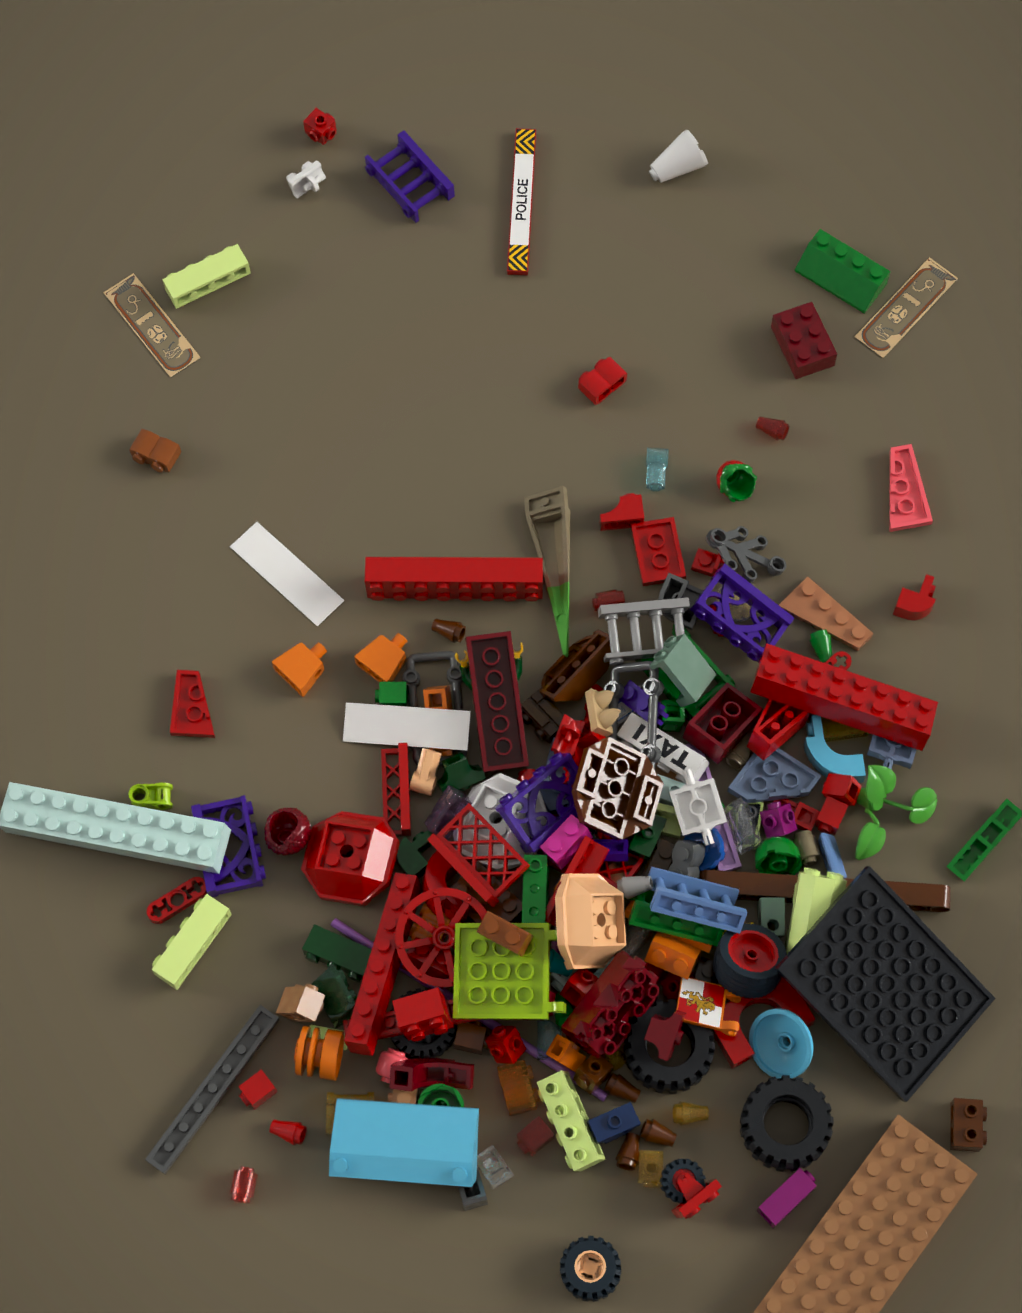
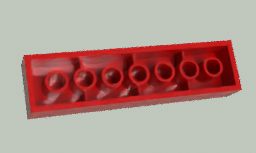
[365,557,543,602]
[750,643,938,751]

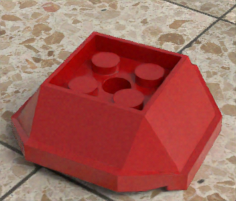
[301,811,400,907]

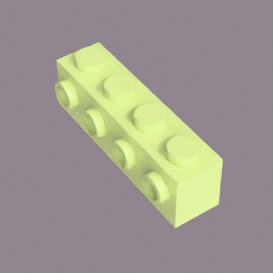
[162,244,251,309]
[151,894,232,990]
[537,1070,606,1172]

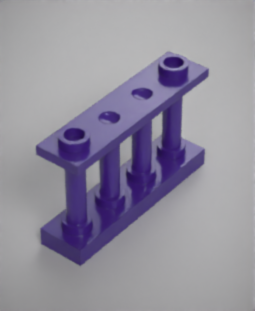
[365,130,455,223]

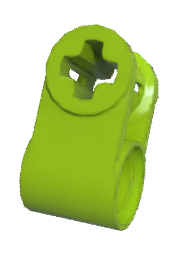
[128,783,173,810]

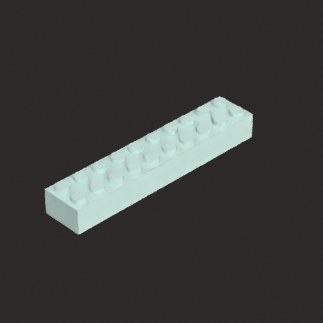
[0,782,231,874]

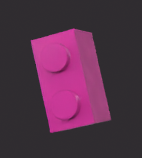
[540,814,593,870]

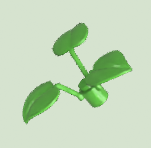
[855,765,937,860]

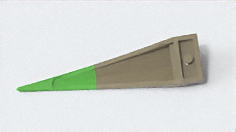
[524,486,570,657]

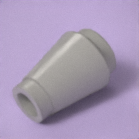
[617,876,653,899]

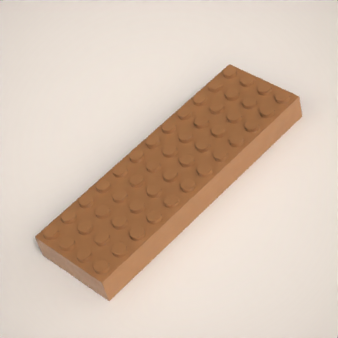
[753,1114,978,1313]

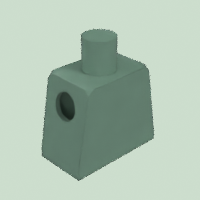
[757,897,785,938]

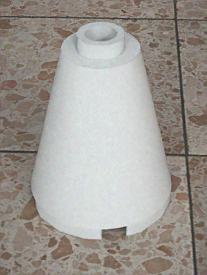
[649,130,708,183]

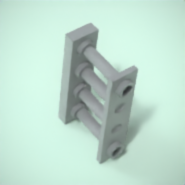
[598,597,695,665]

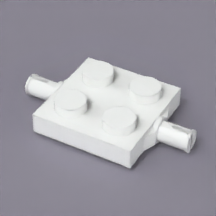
[669,768,727,846]

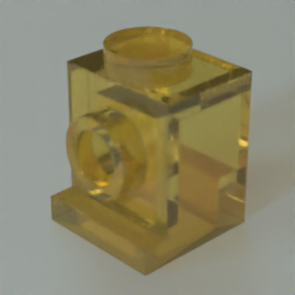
[638,1150,663,1188]

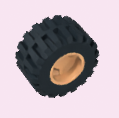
[560,1236,621,1302]

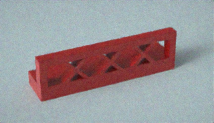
[381,743,411,836]
[546,836,610,926]

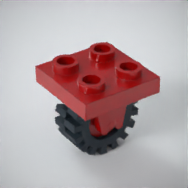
[660,1159,722,1219]

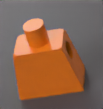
[354,633,408,682]
[272,642,327,697]

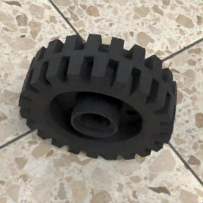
[390,988,458,1059]

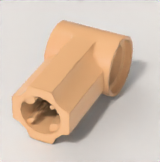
[409,748,442,796]

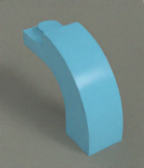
[803,715,866,783]

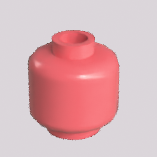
[376,1047,408,1084]

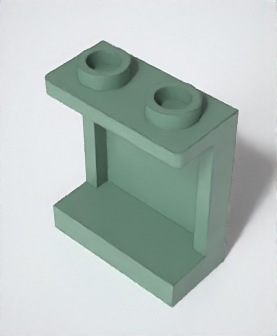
[650,633,716,707]

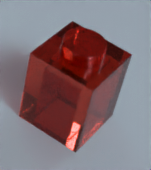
[516,1116,554,1157]

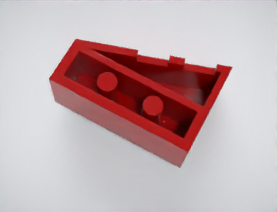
[746,699,810,761]

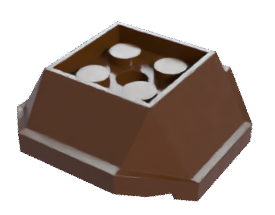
[572,737,664,840]

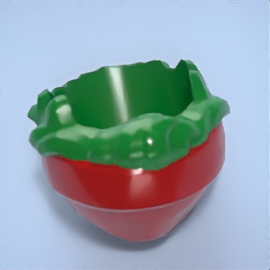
[716,460,757,502]

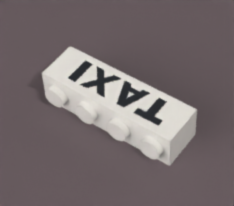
[617,712,710,784]

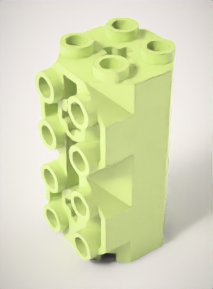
[784,867,847,954]

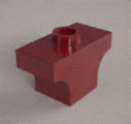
[644,1010,686,1061]

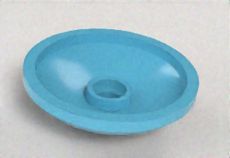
[749,1008,813,1079]

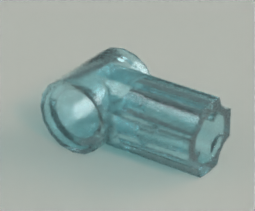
[646,447,669,491]

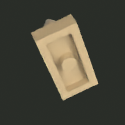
[585,688,621,737]

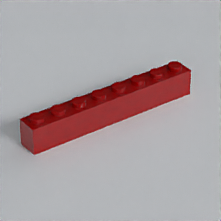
[344,873,422,1056]

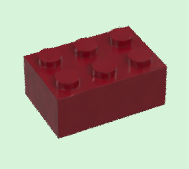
[771,302,837,379]
[682,682,763,764]

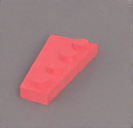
[889,444,933,532]

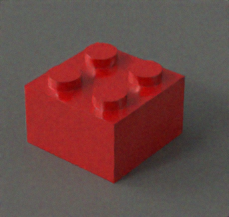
[392,987,454,1041]

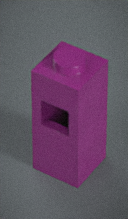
[757,1168,817,1229]

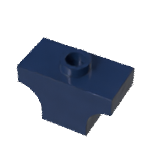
[587,1102,641,1144]

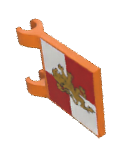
[676,977,742,1037]

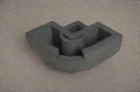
[658,573,703,631]

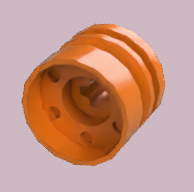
[294,1025,344,1081]

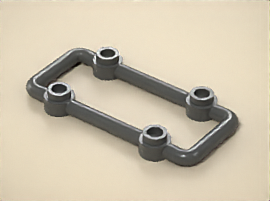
[402,651,470,766]
[604,661,664,769]

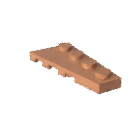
[779,577,874,651]

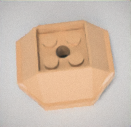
[555,874,626,970]

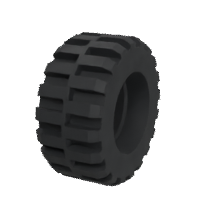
[624,999,715,1094]
[740,1075,834,1172]

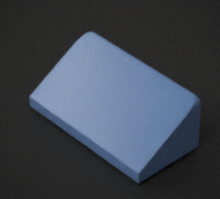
[818,833,847,878]

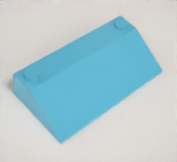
[329,1098,479,1187]

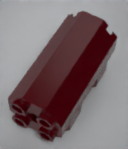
[561,950,659,1059]

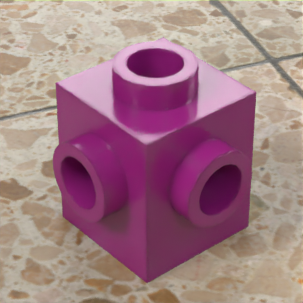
[759,801,797,838]

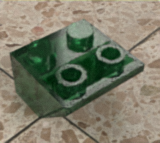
[311,965,357,1029]

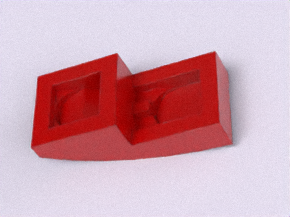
[772,798,820,831]

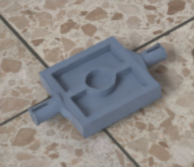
[867,735,917,769]

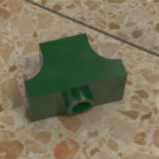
[437,753,486,796]
[628,814,667,861]

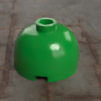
[755,836,802,875]

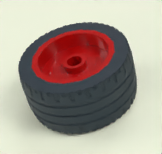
[713,923,787,999]

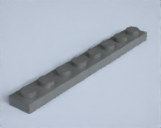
[145,1005,280,1174]

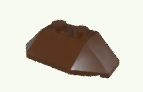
[539,629,611,702]

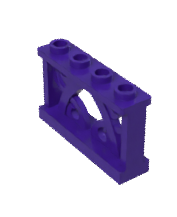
[690,564,794,663]
[495,752,578,853]
[191,795,266,898]

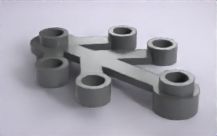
[706,526,786,583]

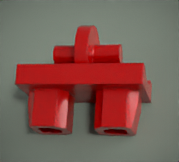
[551,714,585,757]

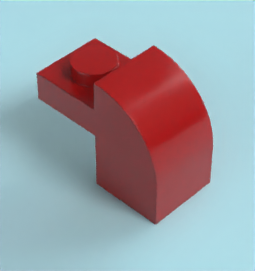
[893,574,936,620]

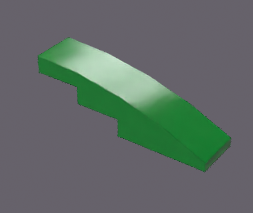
[946,798,1022,882]

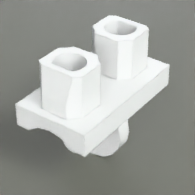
[286,160,326,199]

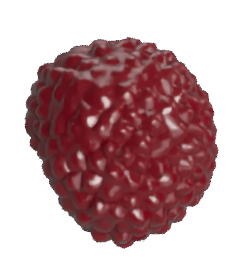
[264,808,311,856]

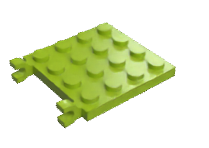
[453,923,567,1020]

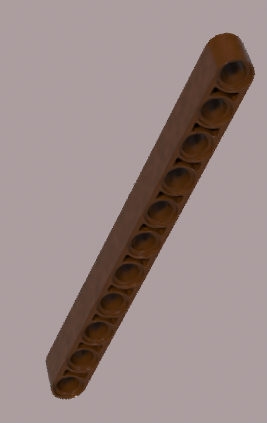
[699,870,950,912]

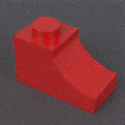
[600,493,644,531]

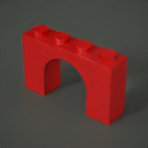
[713,977,816,1069]

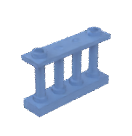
[648,866,747,934]

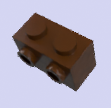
[950,1098,987,1152]

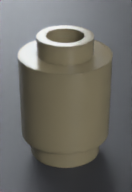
[793,830,821,866]

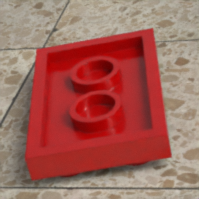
[631,517,686,586]

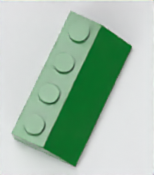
[795,229,891,314]

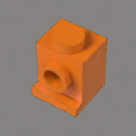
[546,1034,586,1073]

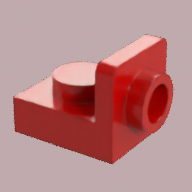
[691,548,724,577]

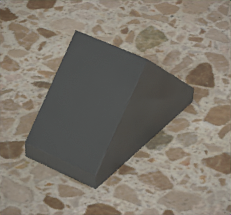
[458,1168,488,1211]

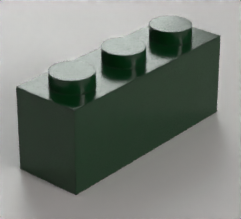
[302,924,372,982]

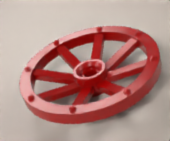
[395,888,487,987]

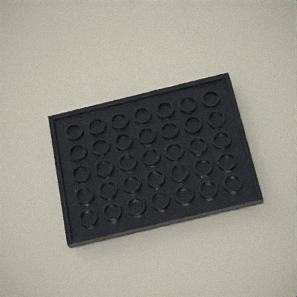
[774,866,996,1102]

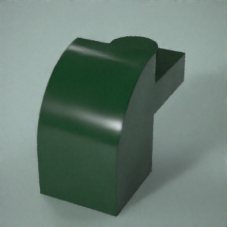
[397,829,433,879]

